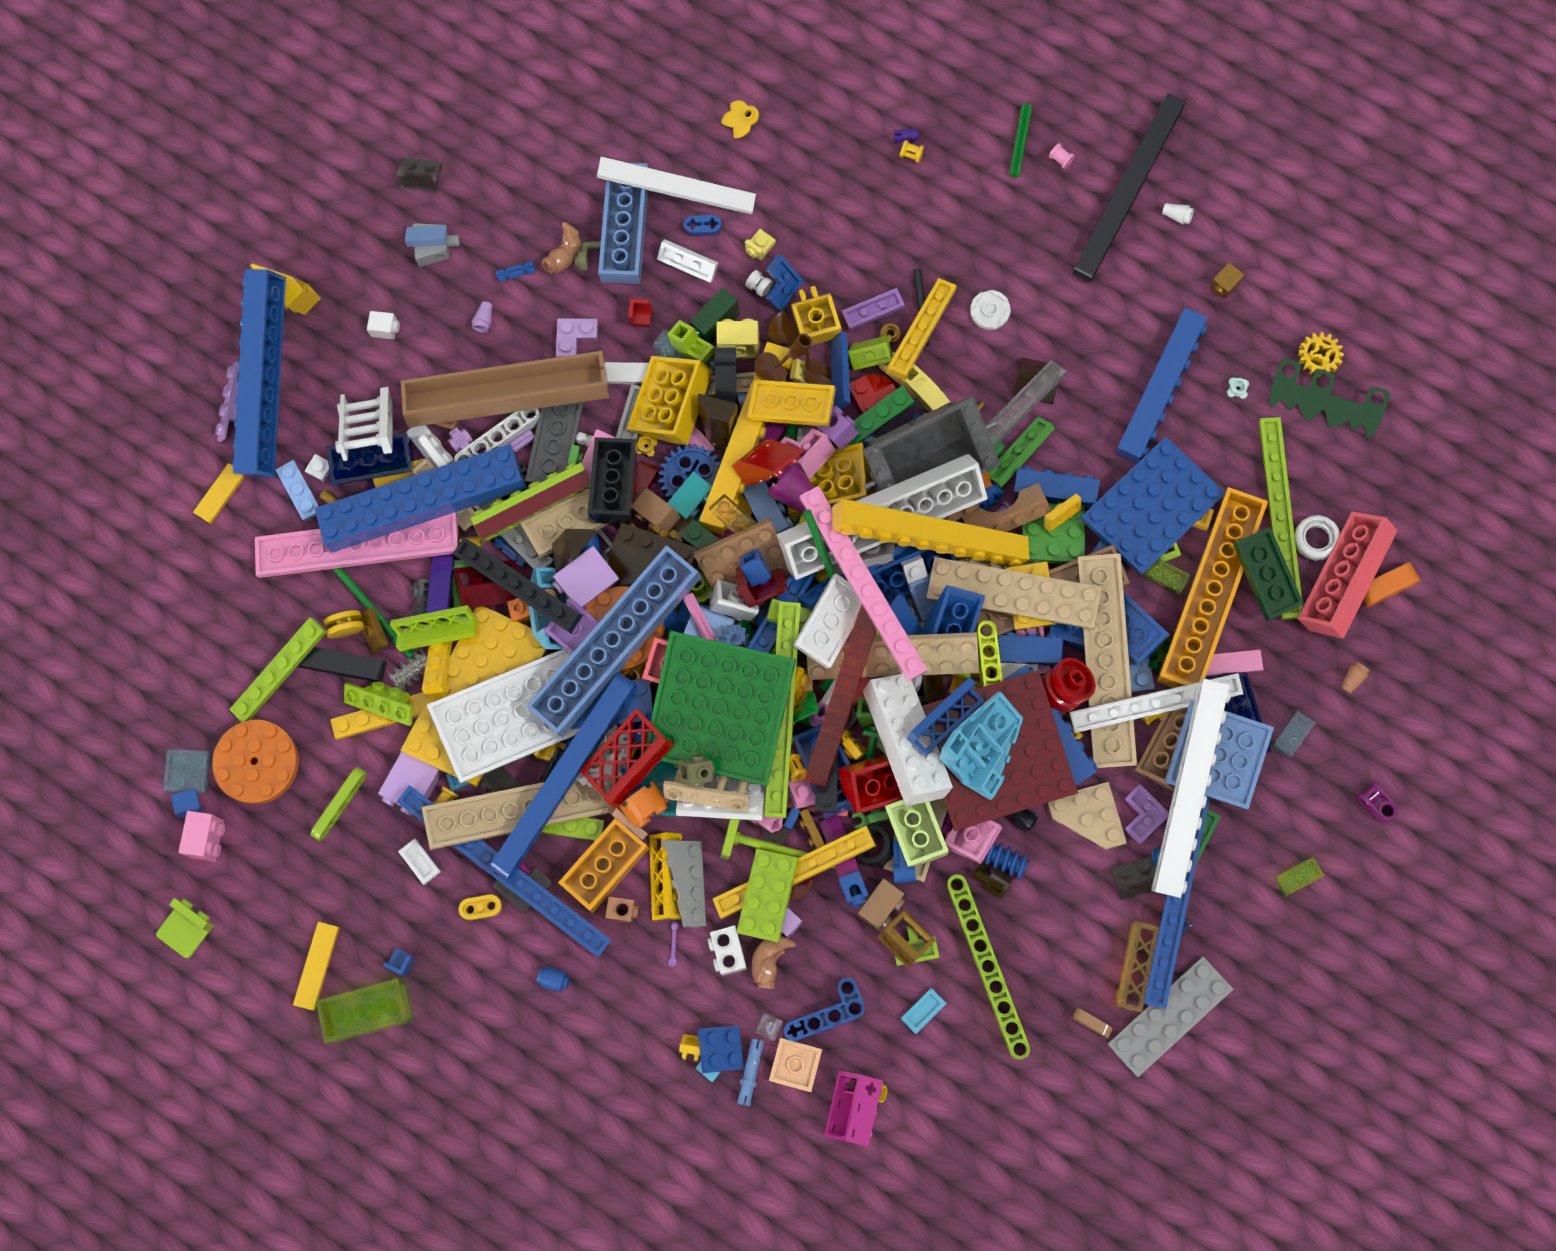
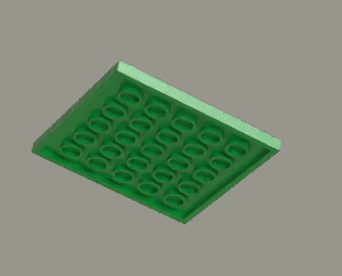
[646,631,796,786]

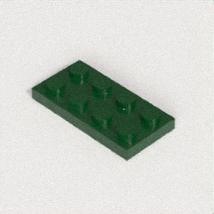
[1232,527,1304,621]

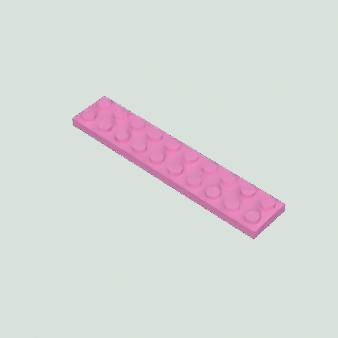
[255,512,459,578]

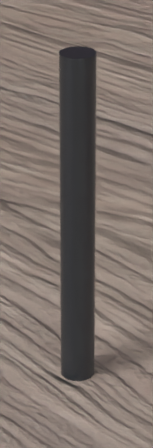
[913,268,930,347]

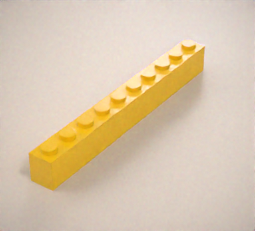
[699,342,793,536]
[832,499,1029,567]

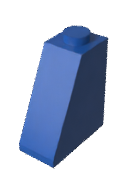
[871,588,923,635]

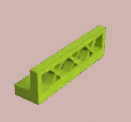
[390,605,478,651]

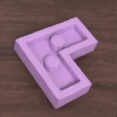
[556,319,598,357]

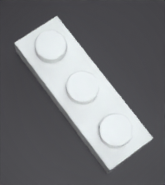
[657,240,718,283]

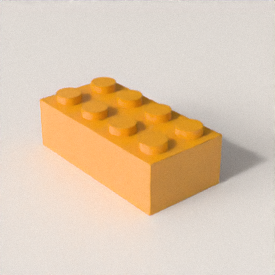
[558,818,649,913]

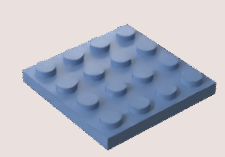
[1164,700,1274,810]

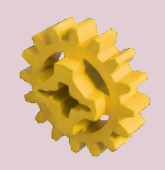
[1297,332,1344,377]

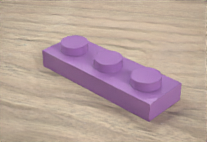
[841,288,905,331]

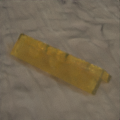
[1114,921,1160,1013]

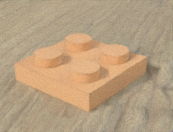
[769,1038,822,1092]

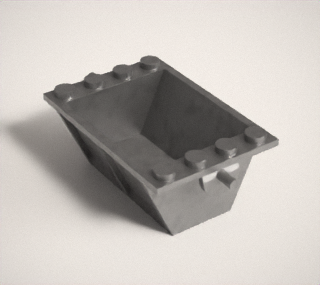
[863,395,1000,492]

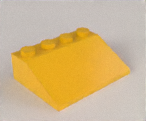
[626,356,713,445]
[787,442,873,522]

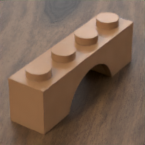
[962,483,1051,532]

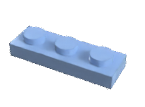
[276,460,319,522]

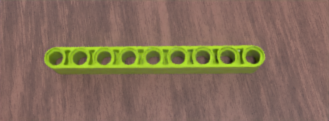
[947,875,1030,1060]

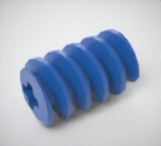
[985,841,1030,880]

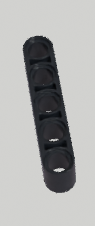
[297,647,387,682]

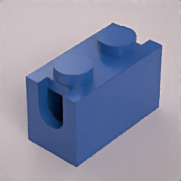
[839,871,868,909]

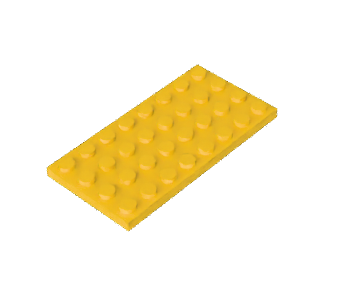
[400,607,548,787]

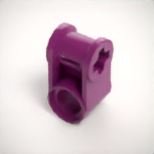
[1357,782,1398,823]

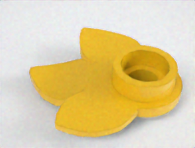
[721,100,759,139]

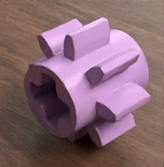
[448,427,473,452]

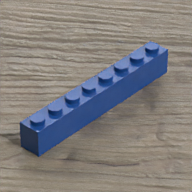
[1116,308,1208,463]

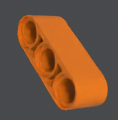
[1363,562,1421,607]

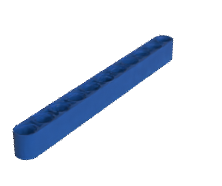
[490,673,637,880]

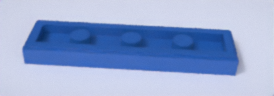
[830,332,850,410]

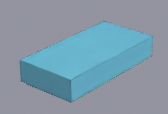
[901,988,947,1034]

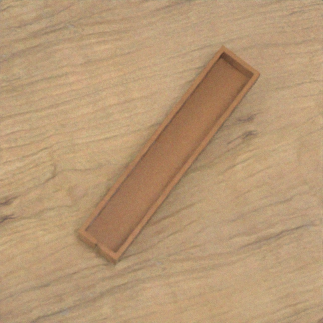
[401,351,609,428]

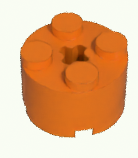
[619,781,669,828]

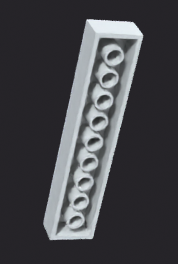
[776,454,988,580]

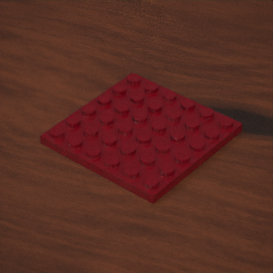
[922,670,1078,831]

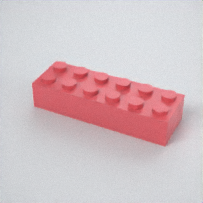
[1298,512,1398,639]

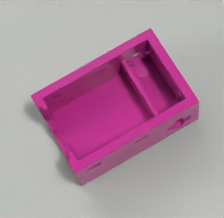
[824,1071,883,1147]

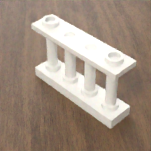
[335,387,393,461]

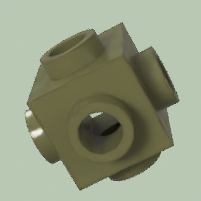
[679,754,714,787]

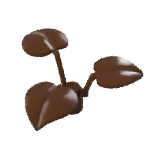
[755,311,832,385]

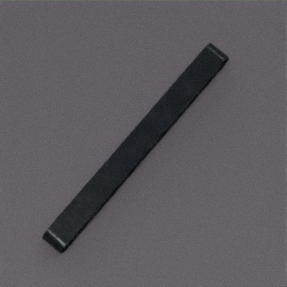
[1072,93,1186,283]

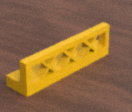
[649,832,682,921]

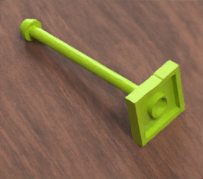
[720,819,836,869]

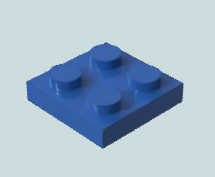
[697,1025,744,1074]

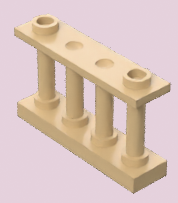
[663,764,749,812]

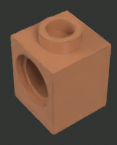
[605,897,639,923]

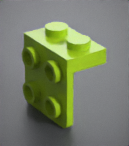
[156,898,214,958]

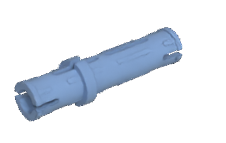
[737,1039,764,1107]

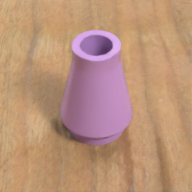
[472,302,493,333]

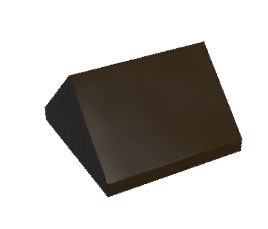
[1013,357,1062,405]
[552,529,597,573]

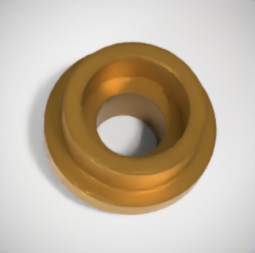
[880,323,901,343]

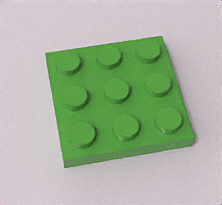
[1021,503,1085,565]

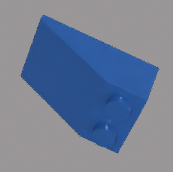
[921,585,985,635]

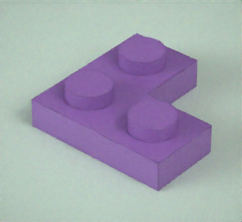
[1124,784,1169,845]

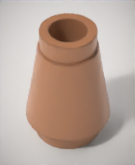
[1340,661,1370,694]

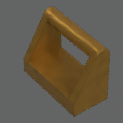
[878,910,936,968]

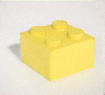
[717,319,760,359]

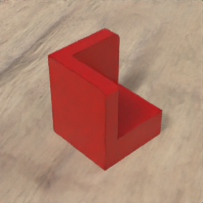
[628,299,652,327]

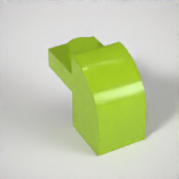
[667,320,715,364]

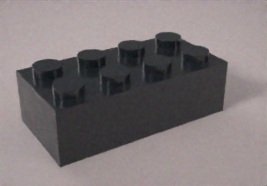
[588,437,638,525]

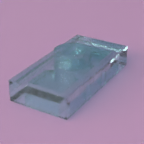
[1273,711,1315,758]

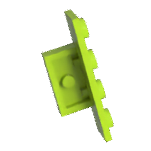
[344,682,413,726]

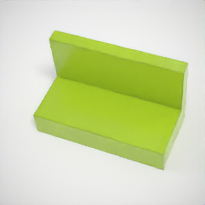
[848,335,893,370]

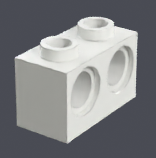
[708,926,747,976]

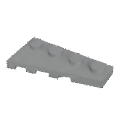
[661,840,706,927]

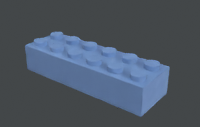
[598,163,648,284]

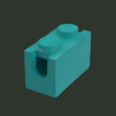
[667,471,712,520]

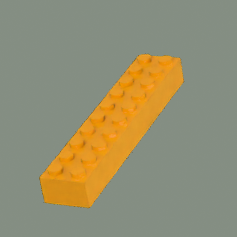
[1157,487,1268,688]

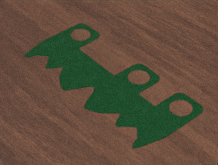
[1270,358,1390,440]

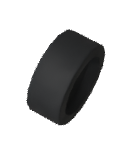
[855,825,894,867]

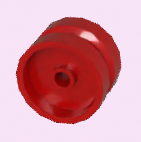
[1041,657,1096,713]

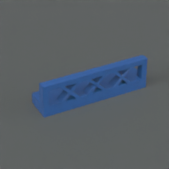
[907,677,985,757]

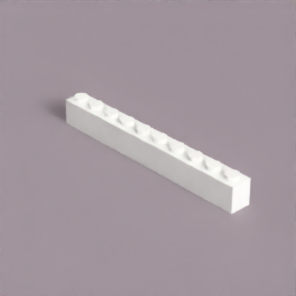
[1151,679,1231,898]

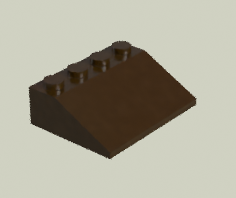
[608,523,699,612]

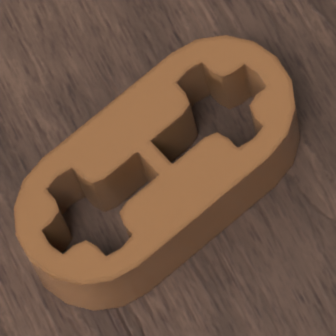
[1072,1008,1113,1038]

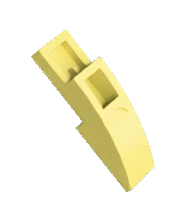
[879,352,950,412]

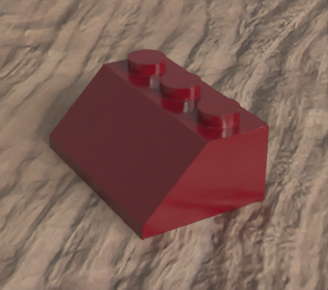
[453,560,519,610]

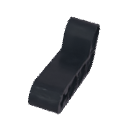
[715,344,736,403]

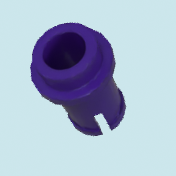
[894,127,919,143]

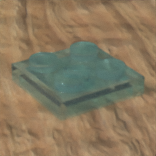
[163,750,211,793]

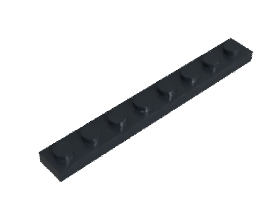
[453,537,583,634]

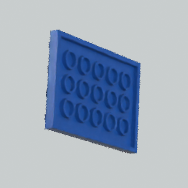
[1080,437,1226,577]

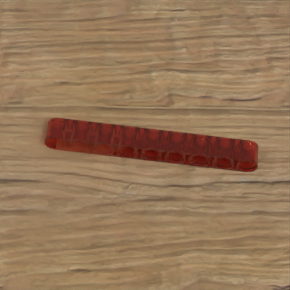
[804,603,877,788]

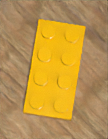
[747,380,836,427]

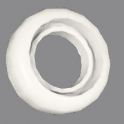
[1294,515,1340,561]

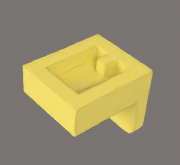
[745,229,776,260]

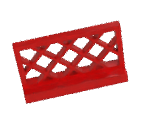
[580,708,675,808]

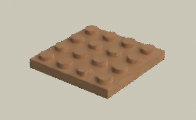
[694,518,791,620]

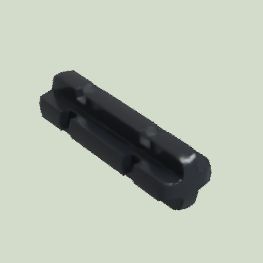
[540,747,565,783]

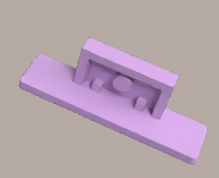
[215,362,239,442]

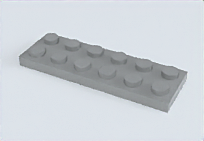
[1107,957,1233,1078]

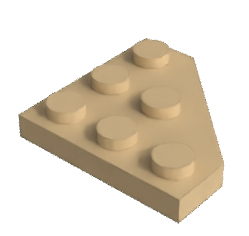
[1048,782,1127,850]

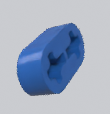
[684,215,722,236]

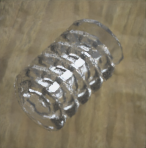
[387,648,427,691]

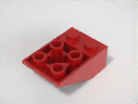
[732,439,804,486]

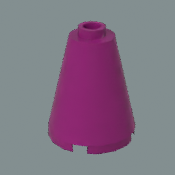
[767,463,814,514]

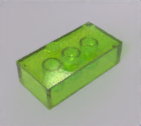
[316,978,414,1044]

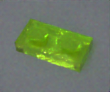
[1143,559,1190,594]
[1275,857,1325,897]

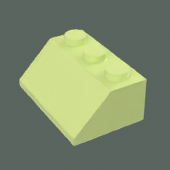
[885,800,949,867]

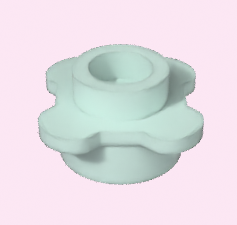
[1227,378,1249,399]

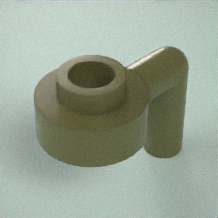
[575,241,601,271]

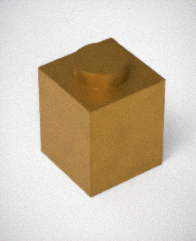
[1210,263,1244,299]

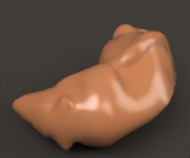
[541,222,582,274]
[752,936,796,990]

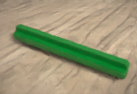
[1009,103,1032,178]

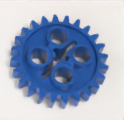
[658,443,721,508]

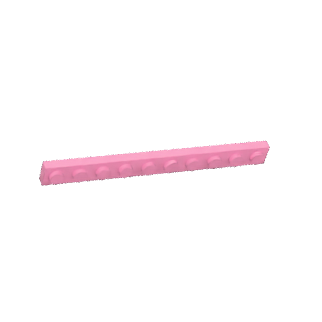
[799,486,927,682]

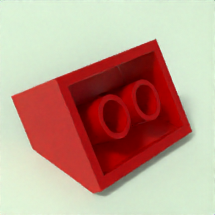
[838,755,903,814]

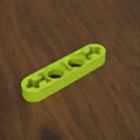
[310,767,367,841]

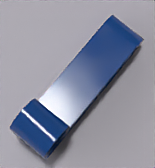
[784,978,865,1042]

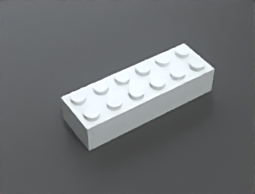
[863,674,953,806]

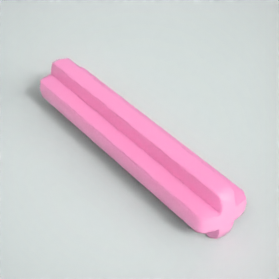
[683,593,717,641]

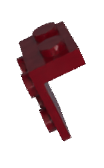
[734,566,787,608]

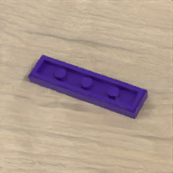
[426,554,455,613]

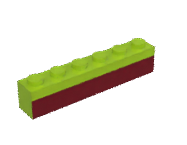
[470,463,591,544]

